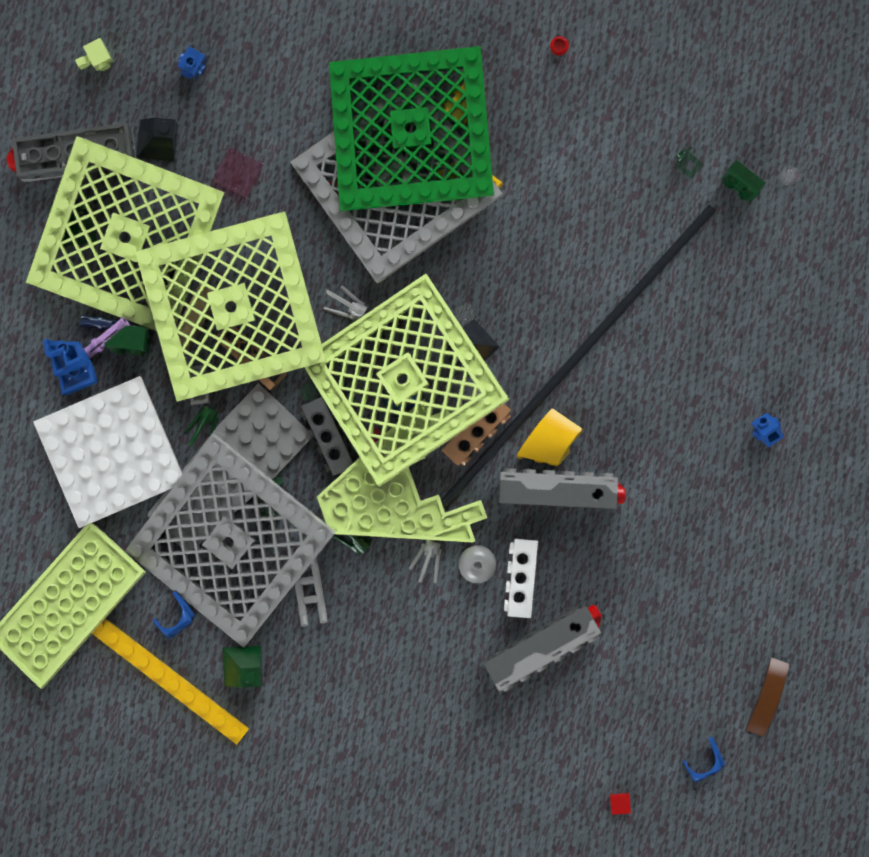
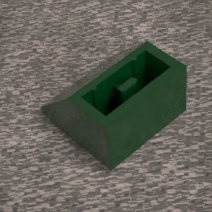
[104,325,152,356]

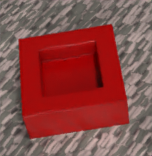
[610,793,631,815]

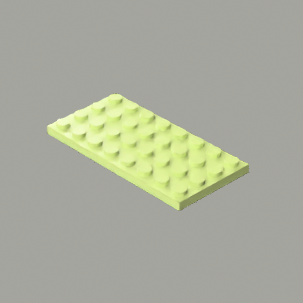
[0,523,146,689]

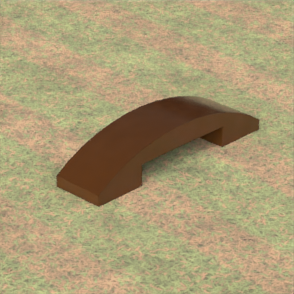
[745,657,789,737]

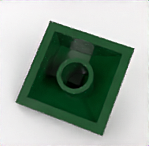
[223,646,263,688]

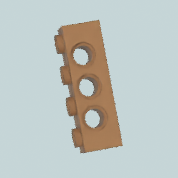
[441,404,511,466]

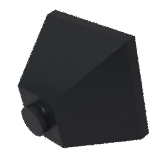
[136,117,178,161]
[447,319,500,361]

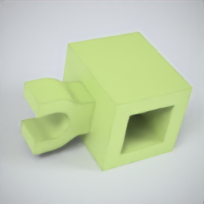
[75,38,114,71]

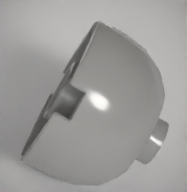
[459,545,497,583]

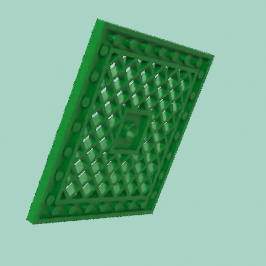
[329,46,494,211]

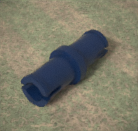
[80,314,120,331]

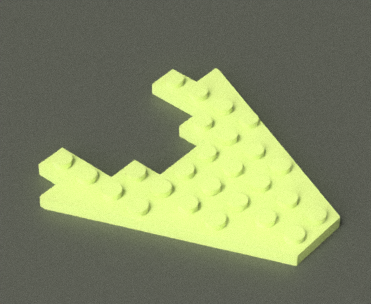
[316,399,487,543]

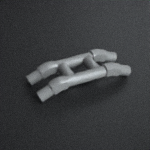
[295,557,328,627]

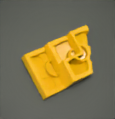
[517,409,582,466]

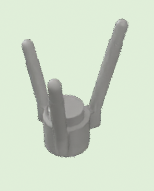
[323,286,367,321]
[409,540,442,583]

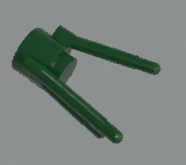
[184,406,219,446]
[332,534,371,555]

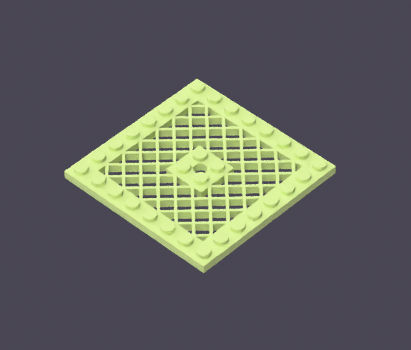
[26,136,225,331]
[135,211,326,402]
[304,274,509,486]

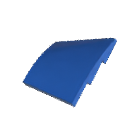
[43,339,98,396]

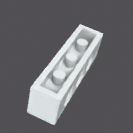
[504,538,538,618]

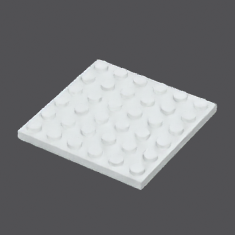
[33,376,183,528]

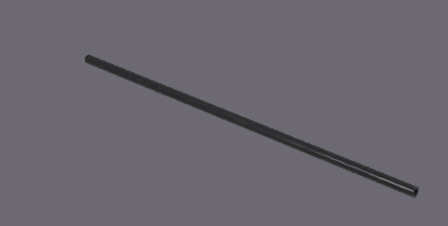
[441,205,716,507]

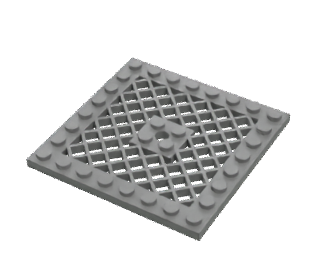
[290,77,503,284]
[125,434,336,648]

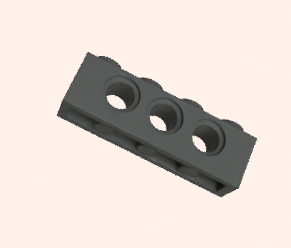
[300,397,354,476]

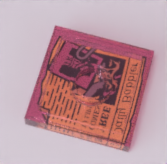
[212,147,264,198]

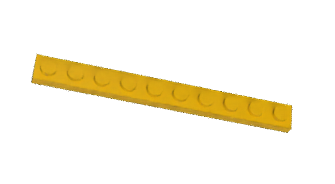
[92,618,249,745]

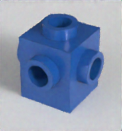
[177,46,208,79]
[751,413,784,448]

